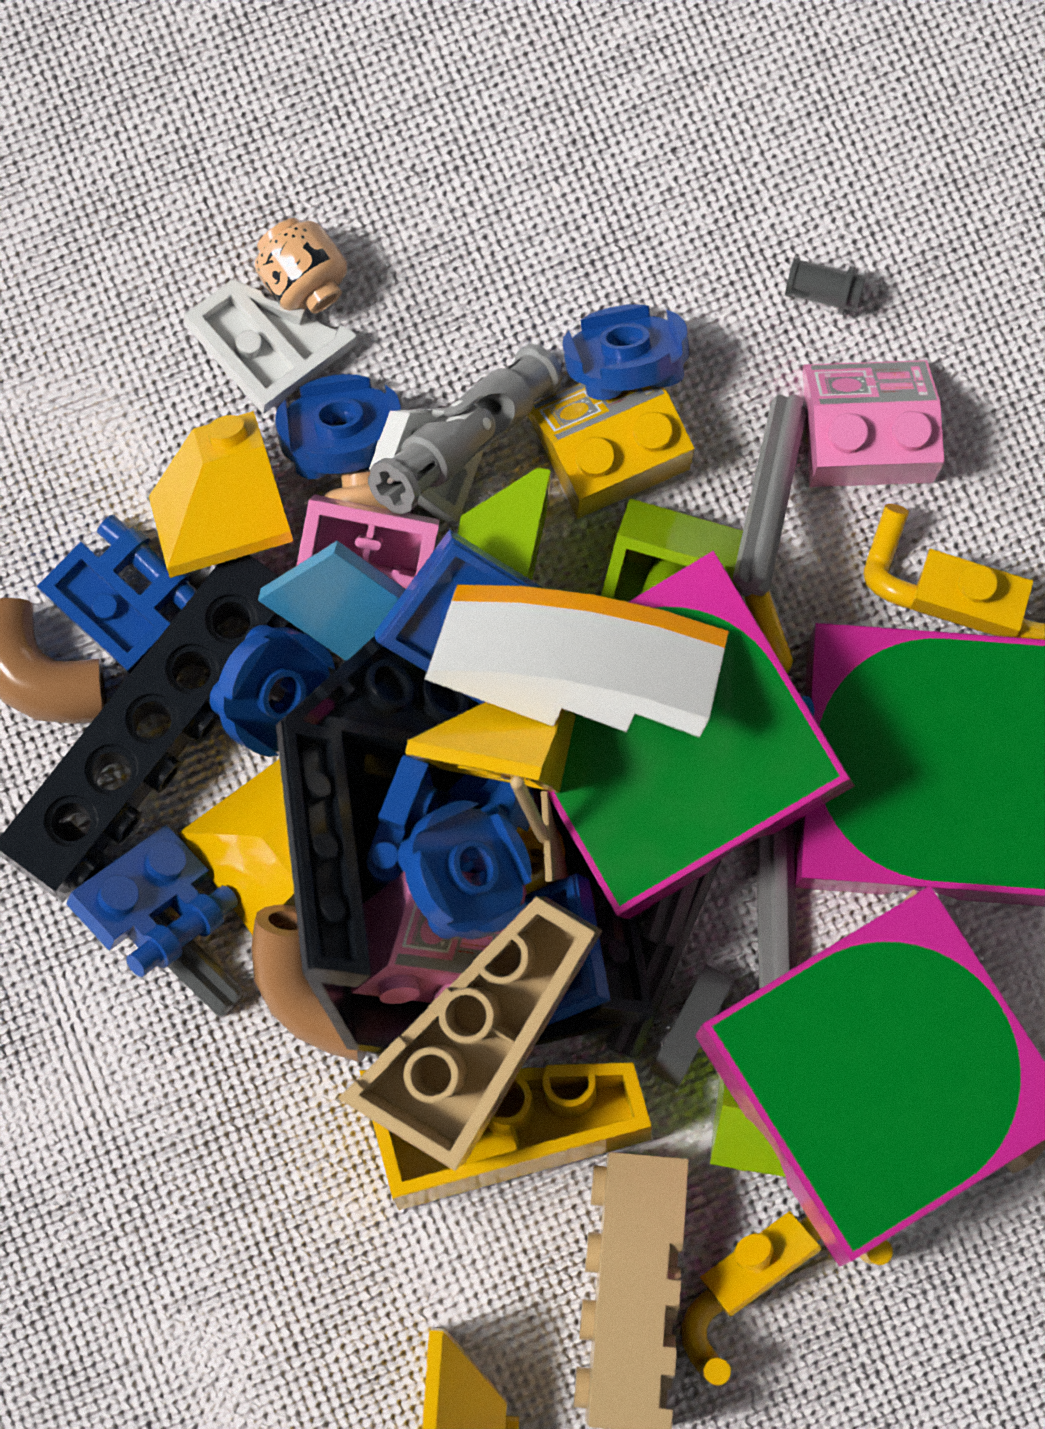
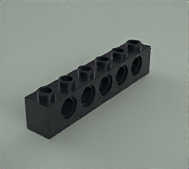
[0,555,294,903]

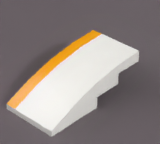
[425,585,729,737]

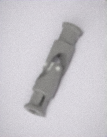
[368,344,564,514]

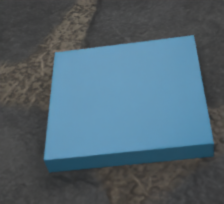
[258,541,406,661]

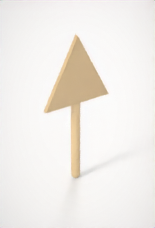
[510,776,569,882]

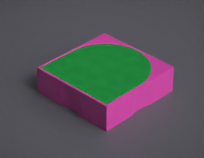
[545,551,855,919]
[795,623,1045,907]
[695,886,1045,1267]

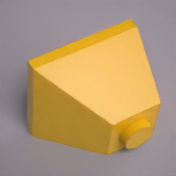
[149,411,293,578]
[405,702,576,793]
[178,759,295,935]
[422,1328,519,1429]

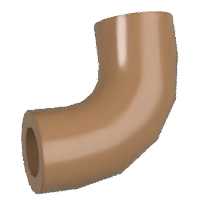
[0,598,106,724]
[251,905,368,1062]

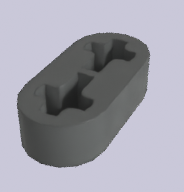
[649,964,734,1088]

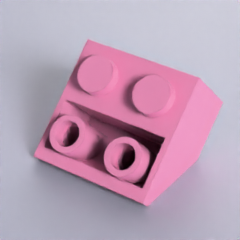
[297,495,440,589]

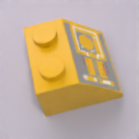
[528,383,695,519]

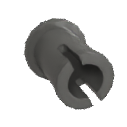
[784,257,866,315]

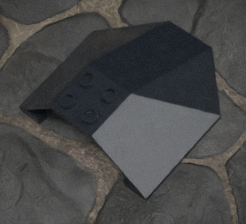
[276,635,654,1053]

